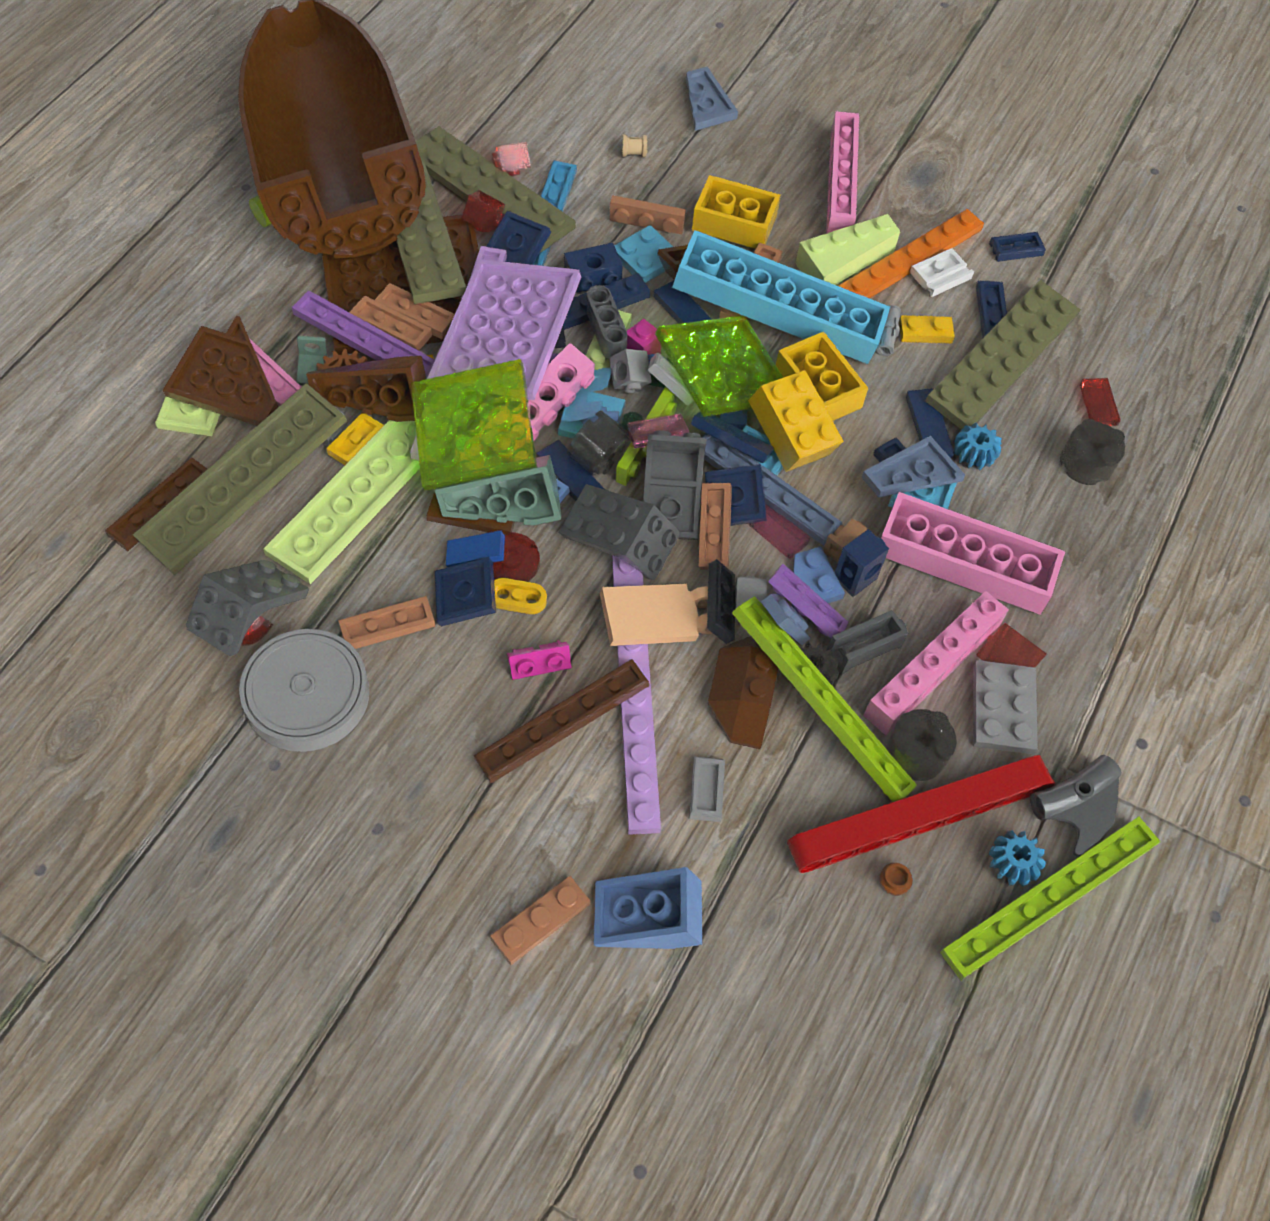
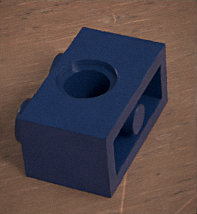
[564,242,623,293]
[835,529,889,597]

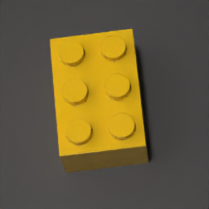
[692,175,781,249]
[774,331,868,421]
[748,370,844,472]

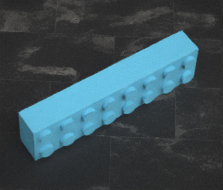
[672,230,890,364]

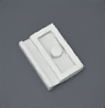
[910,248,974,297]

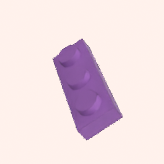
[768,564,849,638]

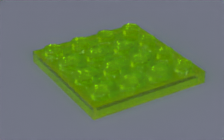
[655,316,783,417]
[411,359,537,491]

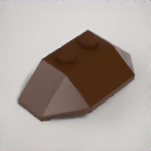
[707,636,778,750]

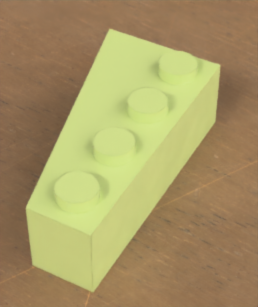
[795,214,900,286]

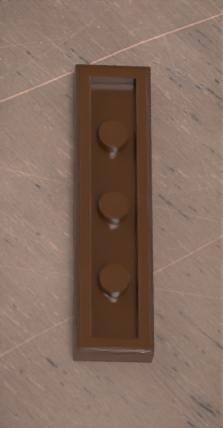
[105,457,207,552]

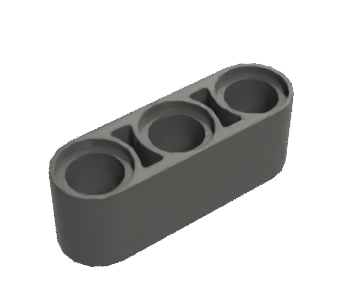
[587,285,627,360]

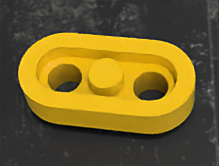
[494,578,547,614]

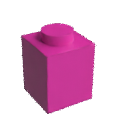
[627,318,663,355]

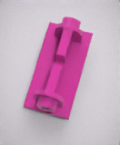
[507,640,571,680]

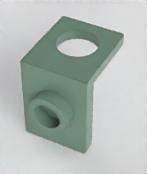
[296,336,327,385]

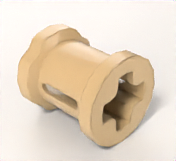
[622,134,647,157]

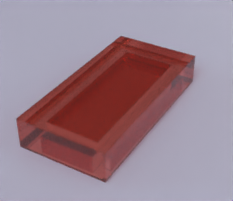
[1079,378,1121,427]

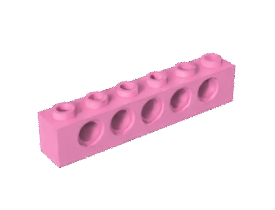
[826,111,859,233]
[455,343,595,477]
[863,591,1009,736]

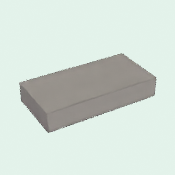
[648,353,697,406]
[689,756,725,822]

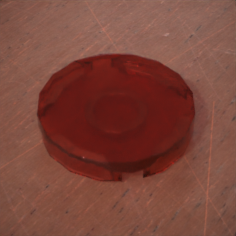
[493,532,540,582]

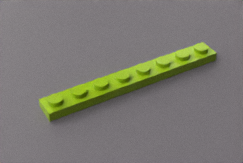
[732,596,917,802]
[940,816,1161,981]

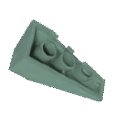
[435,455,562,525]

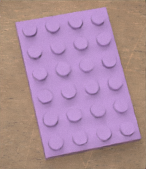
[427,259,581,400]

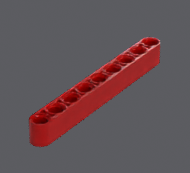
[787,755,1055,873]

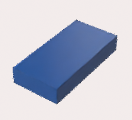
[446,530,505,567]

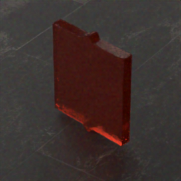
[976,623,1047,668]

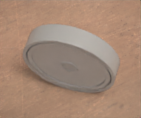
[239,629,370,752]

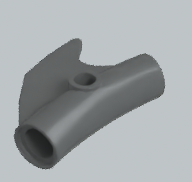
[1030,755,1122,857]

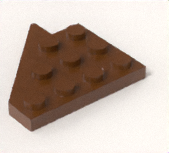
[163,316,278,426]

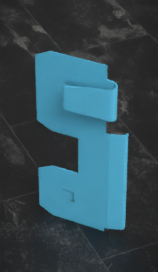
[561,368,611,422]

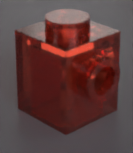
[492,142,531,176]
[461,190,506,233]

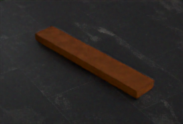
[474,659,649,784]

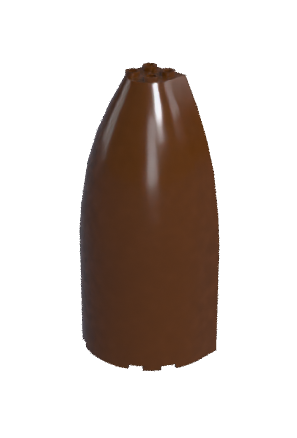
[238,0,426,258]

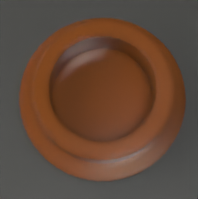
[879,863,913,896]

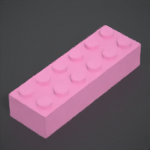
[881,492,1065,615]

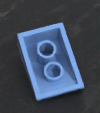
[594,867,702,949]

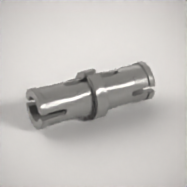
[877,305,901,356]

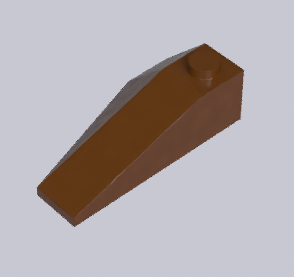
[306,356,427,422]

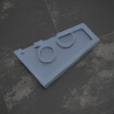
[686,67,738,131]
[862,436,965,497]
[761,594,811,645]

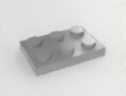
[973,660,1038,755]

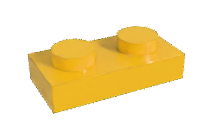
[899,315,955,344]
[326,413,384,465]

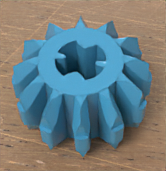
[954,422,1002,470]
[988,830,1046,887]

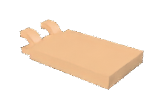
[600,584,712,646]

